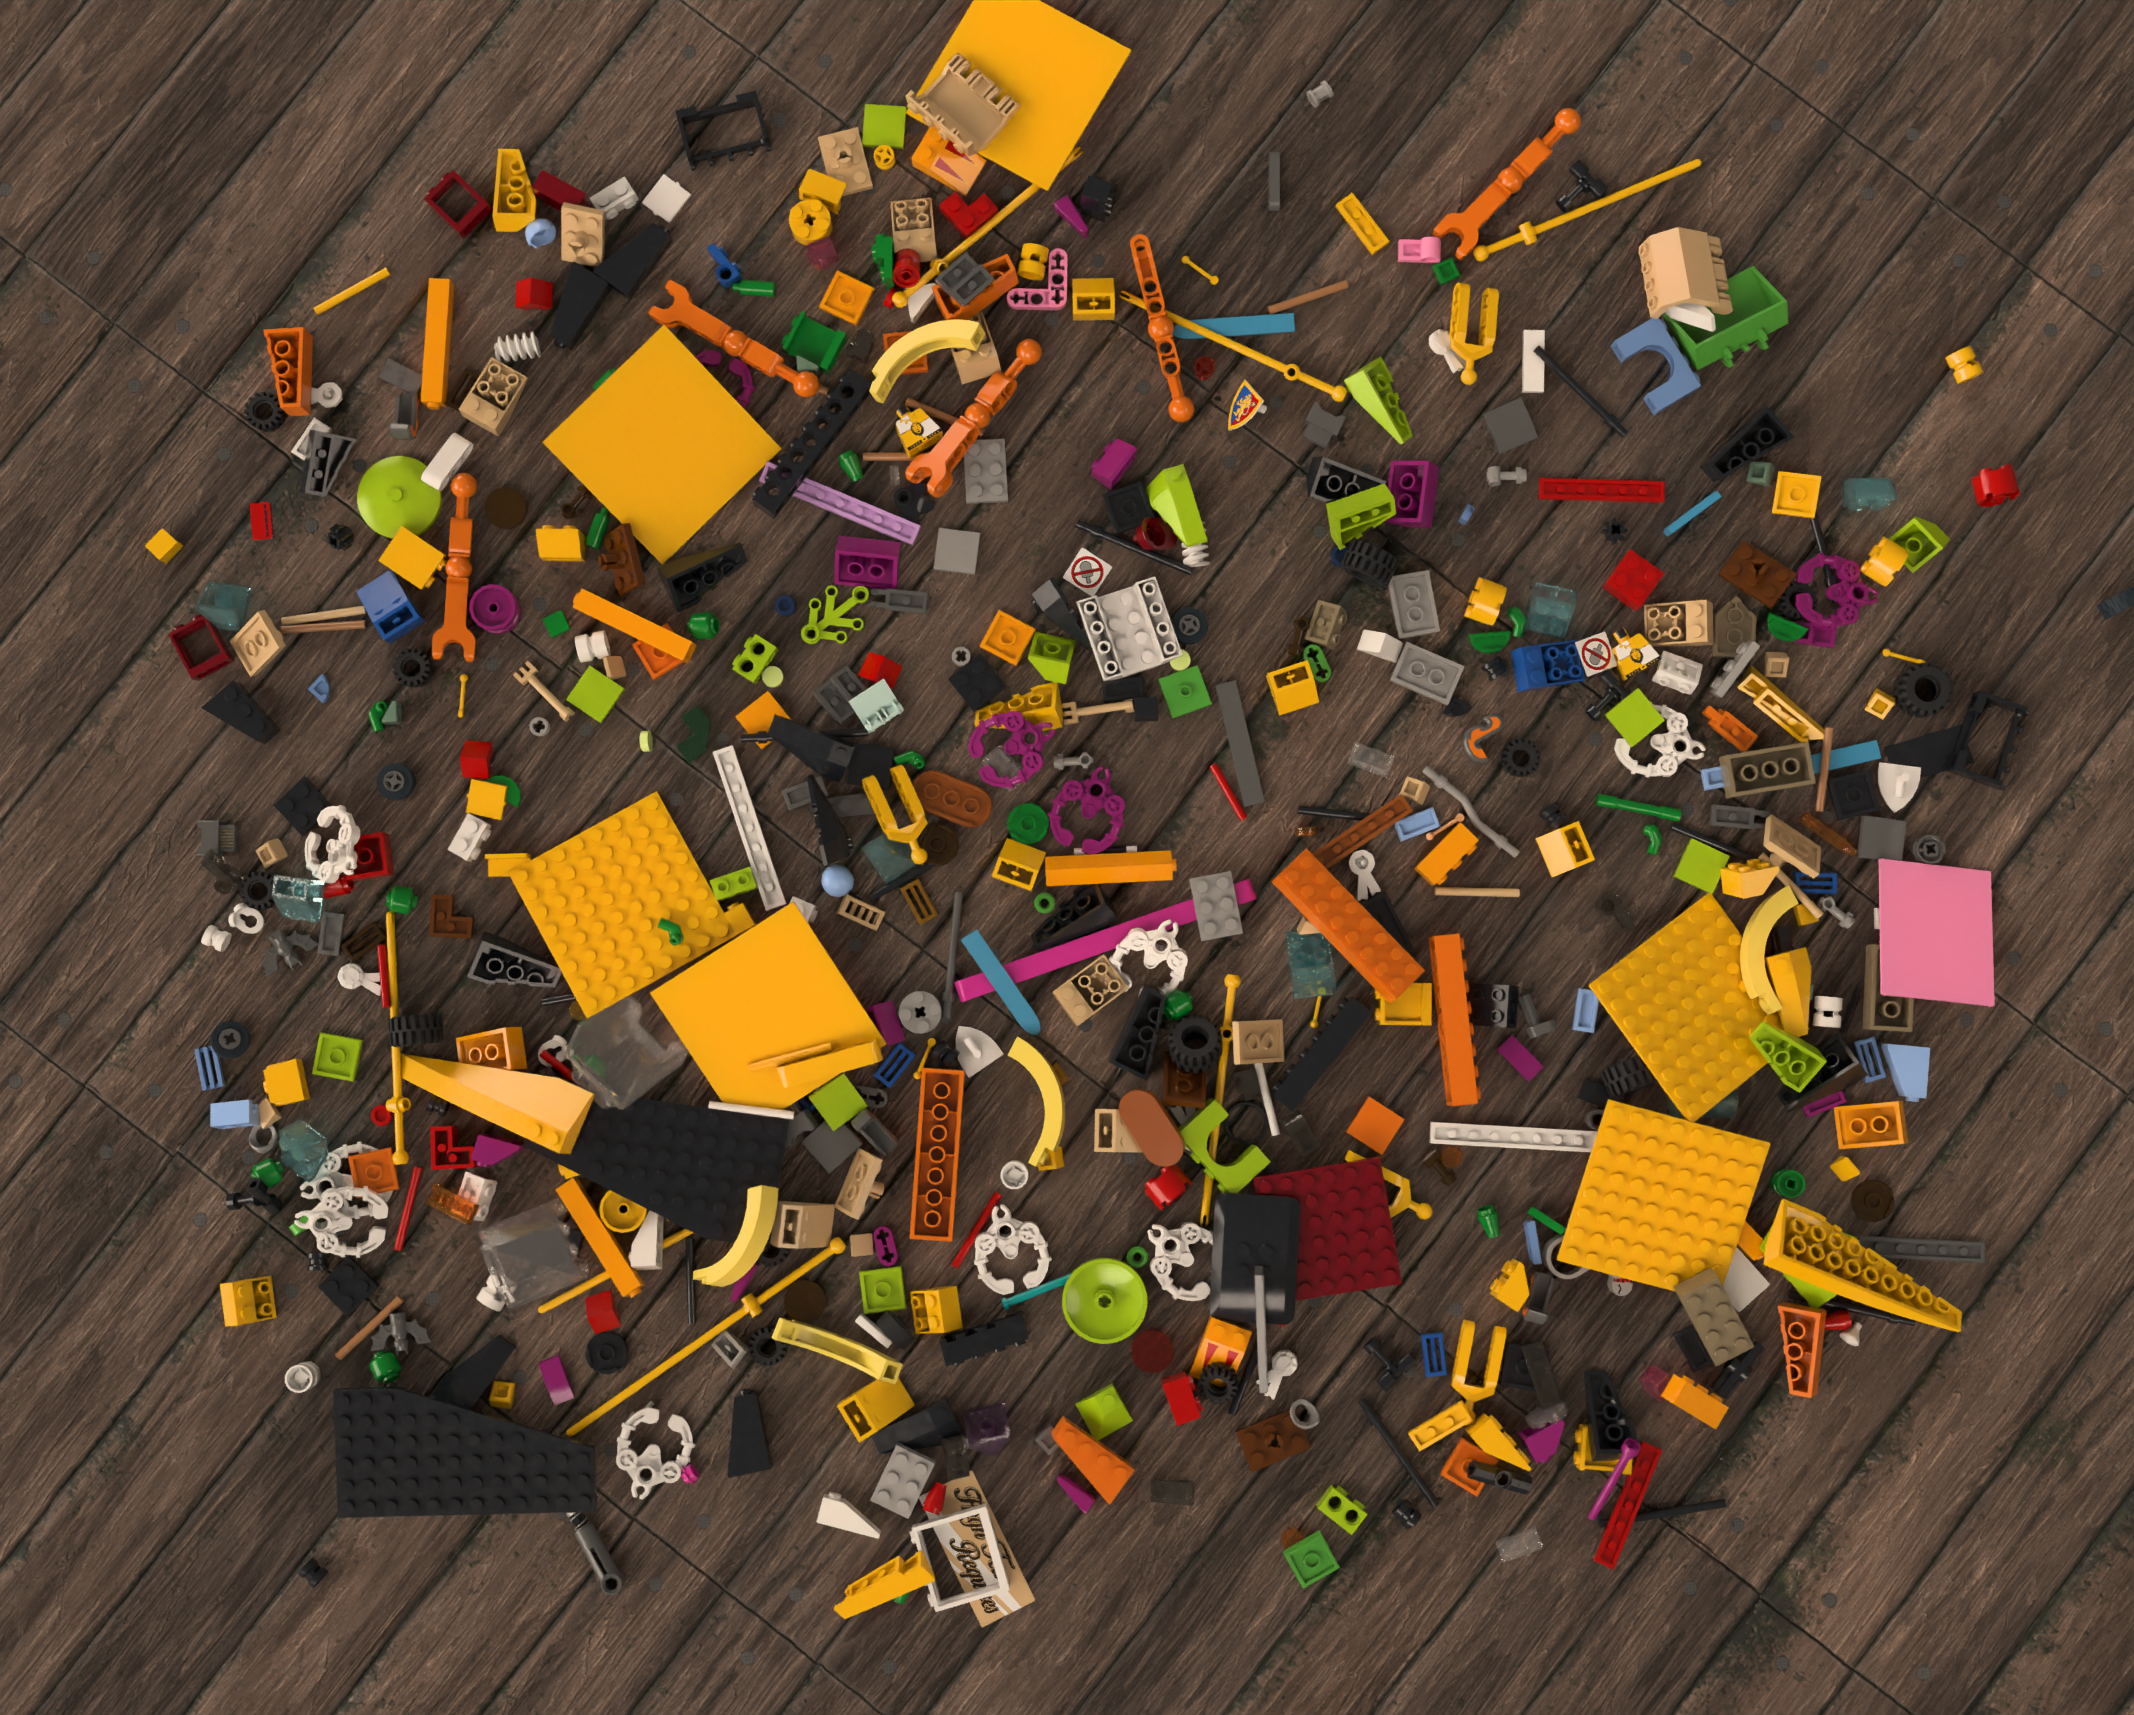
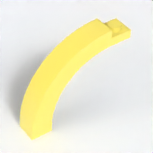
[869,319,986,403]
[1740,885,1799,1015]
[1008,1037,1065,1167]
[693,1185,778,1287]
[772,1317,903,1384]

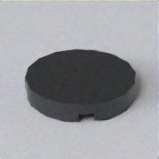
[585,1331,629,1374]

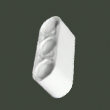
[421,433,474,491]

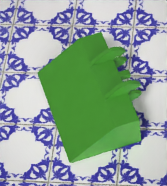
[1662,266,1788,370]

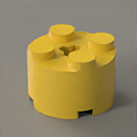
[789,199,833,247]
[1860,536,1909,587]
[1464,577,1507,626]

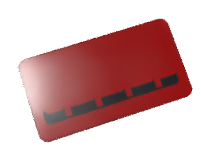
[250,502,273,540]

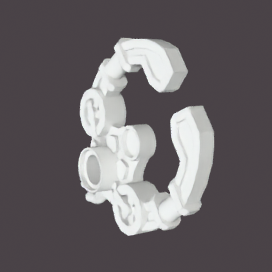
[1614,701,1706,778]
[305,805,360,884]
[1109,919,1188,997]
[300,1141,393,1219]
[294,1185,388,1258]
[974,1204,1052,1295]
[1147,1221,1213,1301]
[616,1407,695,1500]

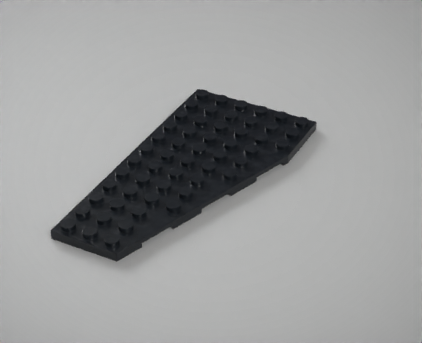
[524,1090,790,1248]
[333,1387,597,1518]

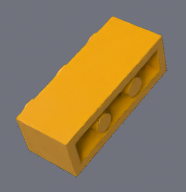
[1414,822,1479,886]
[1661,1374,1729,1429]

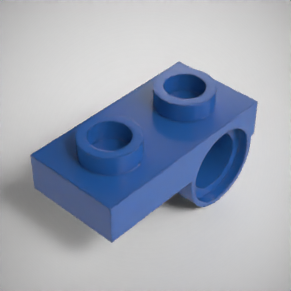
[707,243,742,288]

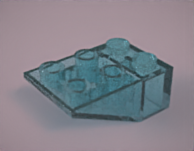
[1285,931,1336,999]

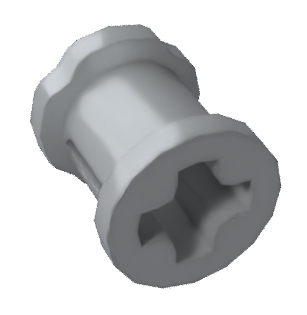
[1306,80,1334,107]

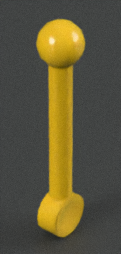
[1182,256,1218,285]
[1882,649,1926,665]
[458,674,468,718]
[1310,985,1326,1028]
[913,1038,936,1079]

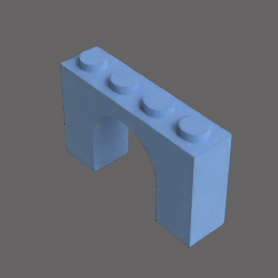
[1611,318,1701,416]

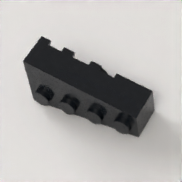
[1108,983,1166,1081]
[939,1312,1029,1366]

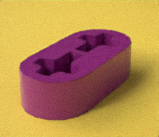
[873,1226,898,1266]

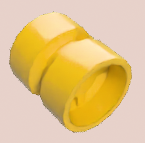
[1017,243,1049,280]
[1945,346,1984,384]

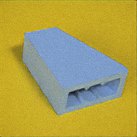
[1881,1044,1930,1102]

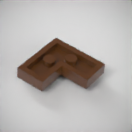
[429,894,474,939]

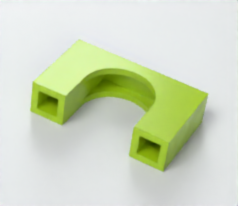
[1178,1098,1270,1193]

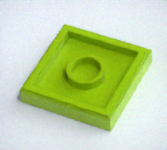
[862,104,907,149]
[566,665,625,724]
[1605,688,1665,747]
[1673,838,1730,894]
[312,1032,363,1082]
[809,1072,868,1131]
[859,1266,907,1314]

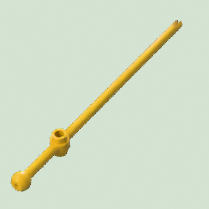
[892,147,1083,308]
[1473,159,1701,261]
[1119,291,1347,402]
[386,911,411,1165]
[1200,974,1241,1227]
[538,1228,693,1313]

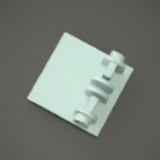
[848,678,904,733]

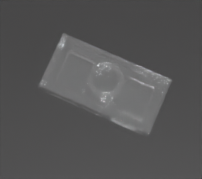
[1495,1526,1543,1563]

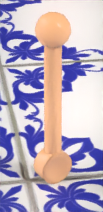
[1426,814,1464,840]

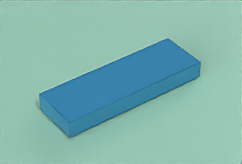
[1663,491,1722,537]

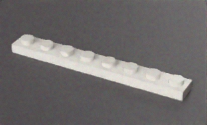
[713,745,787,911]
[1429,1122,1598,1152]

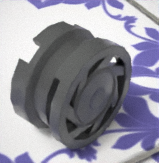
[1911,834,1946,864]

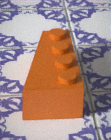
[931,254,1019,320]
[263,327,313,416]
[1778,1302,1827,1398]
[1051,1416,1135,1505]

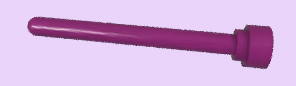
[1588,1438,1641,1520]

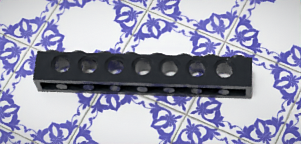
[752,369,872,519]

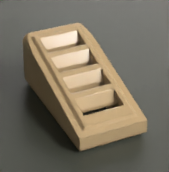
[837,894,885,931]

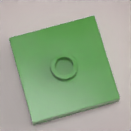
[1158,665,1212,719]
[1282,1530,1340,1589]

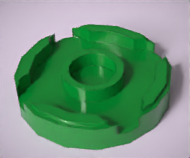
[1007,803,1049,845]

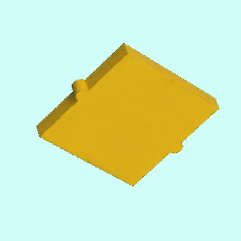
[466,778,507,820]

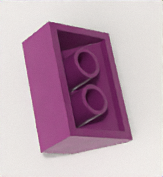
[1384,461,1439,528]
[834,536,901,590]

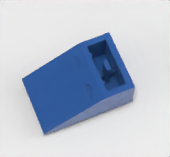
[356,569,425,644]
[1511,640,1585,692]

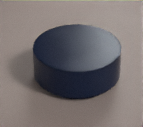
[1330,546,1348,567]
[775,595,796,617]

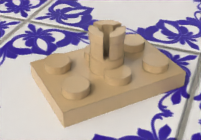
[818,127,873,196]
[561,202,605,267]
[230,610,286,677]
[1763,814,1821,879]
[1232,1019,1284,1064]
[835,1148,884,1220]

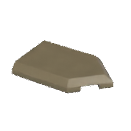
[1712,595,1757,659]

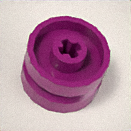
[469,584,521,634]

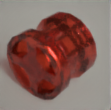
[1194,356,1215,380]

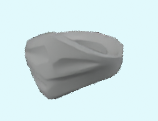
[249,1125,278,1154]
[1290,1399,1320,1429]

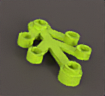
[801,585,869,644]

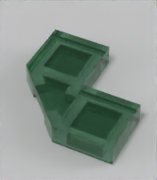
[676,705,711,764]

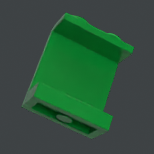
[782,311,848,375]

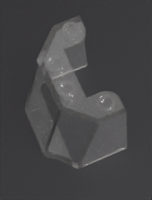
[565,995,689,1109]
[478,1198,590,1310]

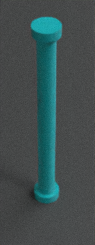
[1001,1273,1071,1310]

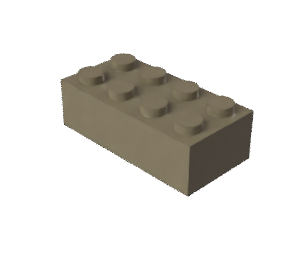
[1719,742,1816,799]
[1862,944,1914,1032]
[1673,1268,1754,1366]

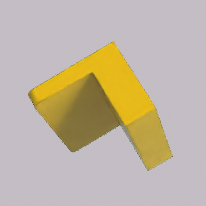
[799,169,847,214]
[485,853,532,877]

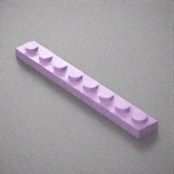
[759,462,921,546]

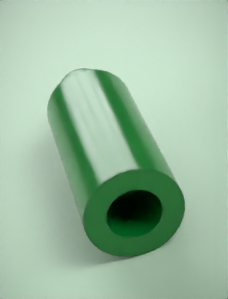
[733,280,775,297]
[584,507,610,550]

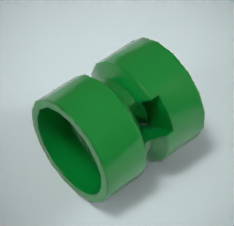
[1770,1169,1805,1198]

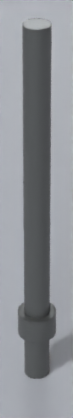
[942,892,963,1019]

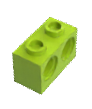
[732,634,778,685]
[710,867,758,902]
[1316,1484,1367,1535]

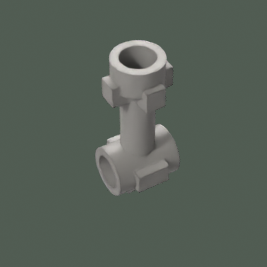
[1486,466,1527,486]
[1054,752,1093,770]
[1818,896,1855,929]

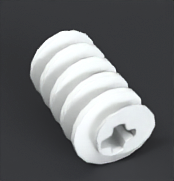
[494,331,541,363]
[1181,522,1210,567]

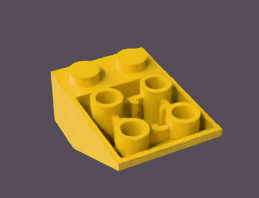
[837,1377,915,1443]
[1464,1413,1532,1471]

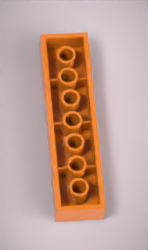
[1271,848,1425,1004]
[1428,934,1481,1106]
[910,1067,965,1242]

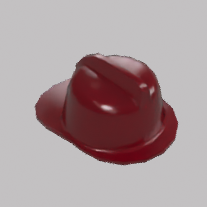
[1133,517,1177,551]

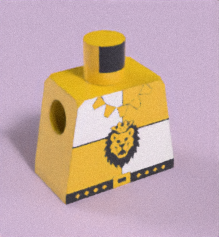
[895,405,943,459]
[1612,628,1661,681]

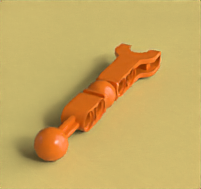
[1432,108,1581,260]
[1130,234,1195,422]
[648,280,819,398]
[905,339,1042,498]
[432,473,478,662]

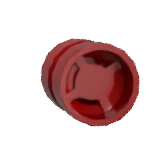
[893,248,921,288]

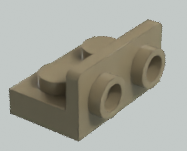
[1305,600,1347,650]

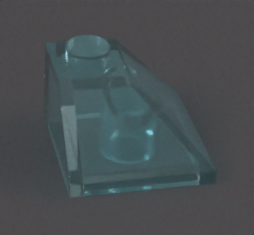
[195,582,250,632]
[862,826,916,884]

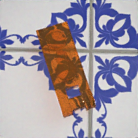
[426,1183,480,1225]

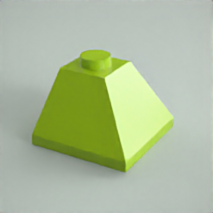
[1889,516,1950,573]
[1028,632,1076,684]
[1075,1383,1133,1440]

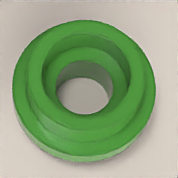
[1034,892,1055,914]
[1127,1246,1148,1268]

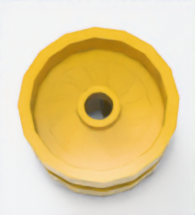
[599,1190,649,1233]

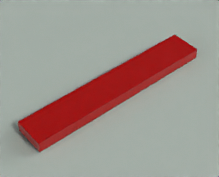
[1538,478,1665,503]
[1593,1441,1663,1570]

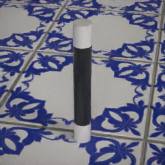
[1074,846,1137,855]

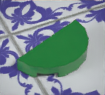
[1767,613,1809,642]
[1468,631,1510,654]
[486,776,521,808]
[1528,1207,1566,1236]

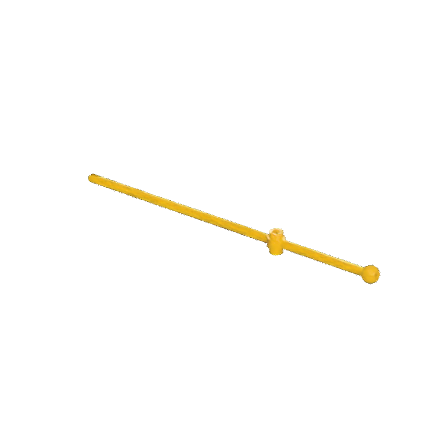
[566,1237,846,1437]

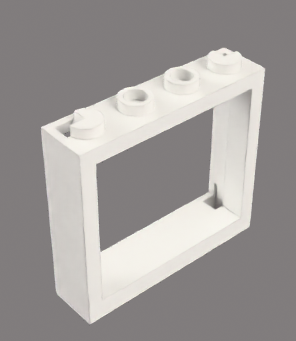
[910,1503,1010,1612]

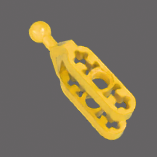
[1449,283,1499,385]
[862,765,928,864]
[1344,1150,1433,1220]
[1451,1320,1506,1425]

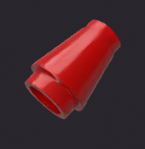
[321,874,355,899]
[1824,1309,1852,1330]
[923,1482,947,1516]

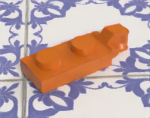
[1702,705,1758,753]

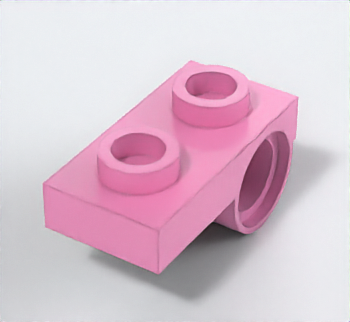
[1398,237,1441,263]

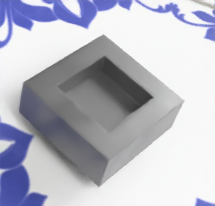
[1034,1424,1059,1455]

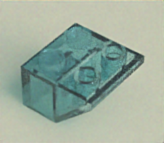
[1842,478,1897,511]
[1524,582,1576,639]
[272,875,325,923]
[279,1119,328,1183]

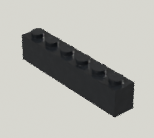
[1272,997,1372,1112]

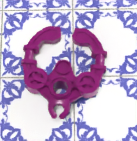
[695,350,755,409]
[1795,553,1879,629]
[968,711,1056,790]
[1047,766,1125,854]

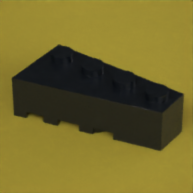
[1700,407,1794,482]

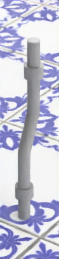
[1422,766,1520,858]

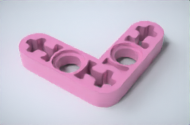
[1007,248,1067,310]

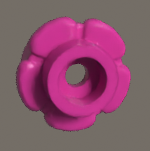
[681,1464,700,1484]

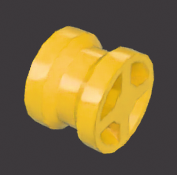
[874,145,895,170]

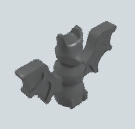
[261,929,319,977]
[371,1311,432,1356]

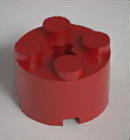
[1971,464,2020,507]
[1144,1164,1193,1211]

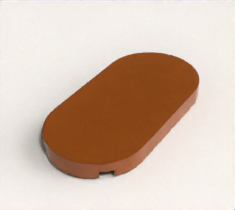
[912,770,992,828]
[1119,1088,1185,1167]

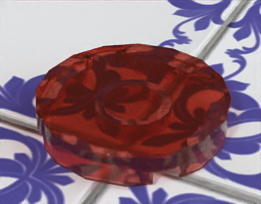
[1131,1330,1173,1373]

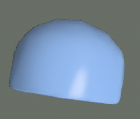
[525,218,557,249]
[821,864,854,897]

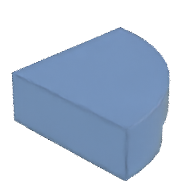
[1457,504,1474,525]
[308,674,330,704]

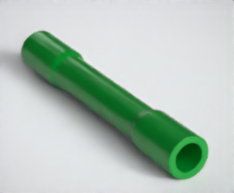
[1595,793,1681,822]

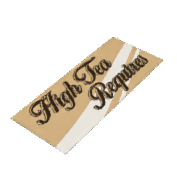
[919,1470,1035,1627]

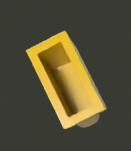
[263,1058,310,1106]

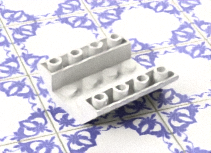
[1076,577,1183,681]

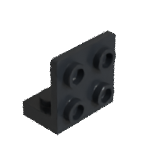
[1468,983,1519,1028]

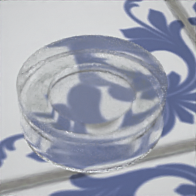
[889,465,900,486]

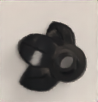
[893,483,934,524]

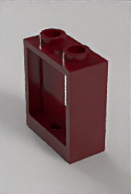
[424,170,492,239]
[532,170,593,212]
[168,614,235,681]

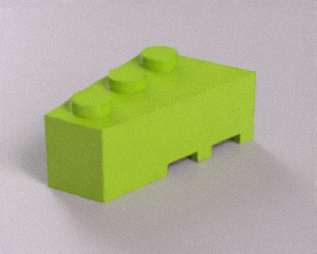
[1326,483,1396,550]

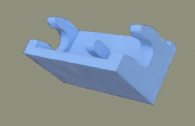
[210,1100,260,1129]

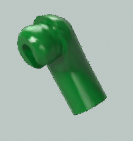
[1507,607,1527,638]
[369,701,387,732]
[894,751,925,769]
[1643,824,1662,856]
[658,918,684,946]

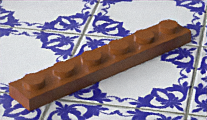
[1312,794,1413,869]

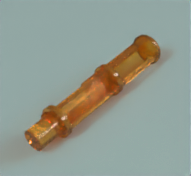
[1800,812,1858,857]

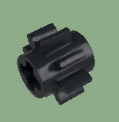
[1600,518,1628,545]
[327,524,354,551]

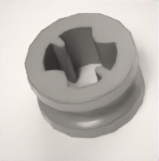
[952,647,971,667]
[530,717,550,736]

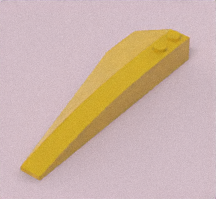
[401,1054,595,1154]
[1764,1199,1962,1332]

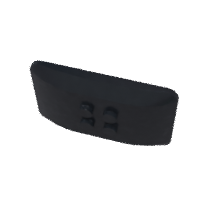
[1209,1192,1301,1325]

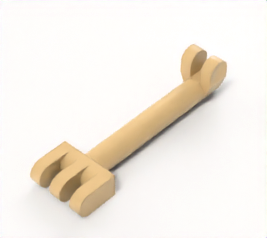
[513,660,575,722]
[1062,699,1135,725]

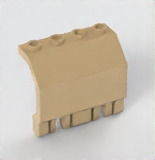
[906,53,1020,156]
[1639,227,1733,319]

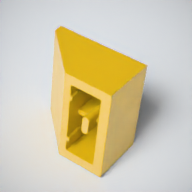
[1072,278,1115,321]
[536,525,586,562]
[1266,660,1319,716]
[1536,821,1595,877]
[992,838,1046,892]
[1720,859,1780,899]
[1489,1258,1529,1312]
[220,1276,277,1326]
[910,1286,963,1334]

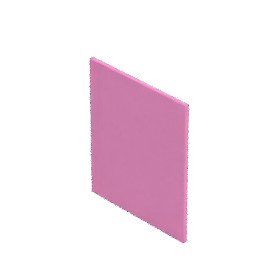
[1879,858,1995,1007]

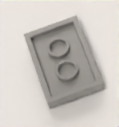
[964,439,1008,504]
[1388,570,1440,639]
[1710,641,1760,698]
[1390,642,1465,705]
[1189,871,1243,941]
[870,1442,936,1519]

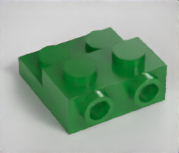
[872,234,895,290]

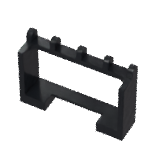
[675,90,772,171]
[1947,691,2030,791]

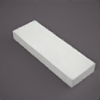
[1522,330,1545,393]

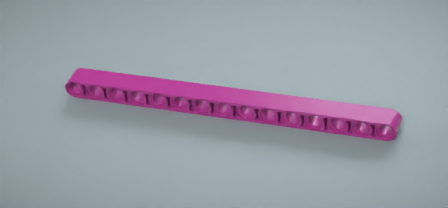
[954,879,1257,1003]

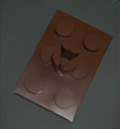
[598,523,646,596]
[1719,541,1797,609]
[1162,1051,1206,1108]
[1235,1408,1311,1472]

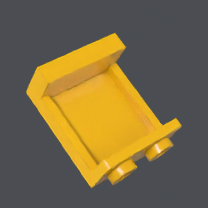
[378,526,447,590]
[1375,983,1432,1025]
[1573,1424,1633,1475]

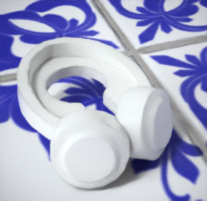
[229,903,264,934]
[538,1035,571,1066]

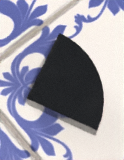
[1442,696,1472,717]

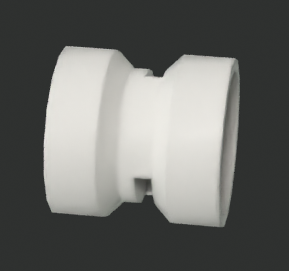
[201,925,232,952]

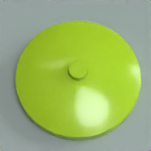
[357,456,442,539]
[1062,1258,1147,1344]

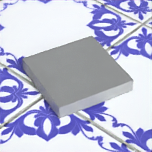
[934,528,980,575]

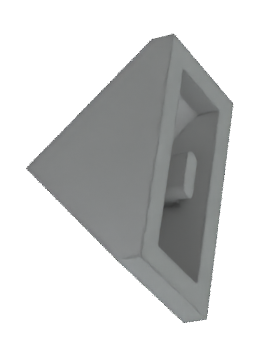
[711,1329,748,1369]

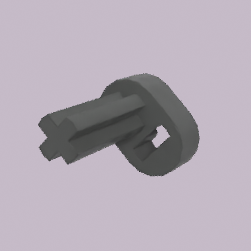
[1518,994,1558,1039]

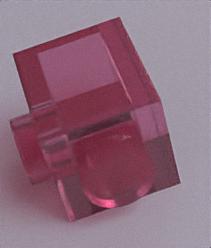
[805,236,839,270]
[1638,1365,1671,1402]

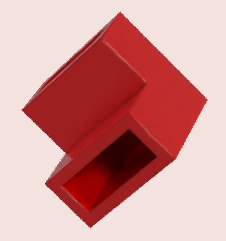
[515,277,553,310]
[858,652,902,690]
[460,740,493,779]
[585,1290,621,1334]

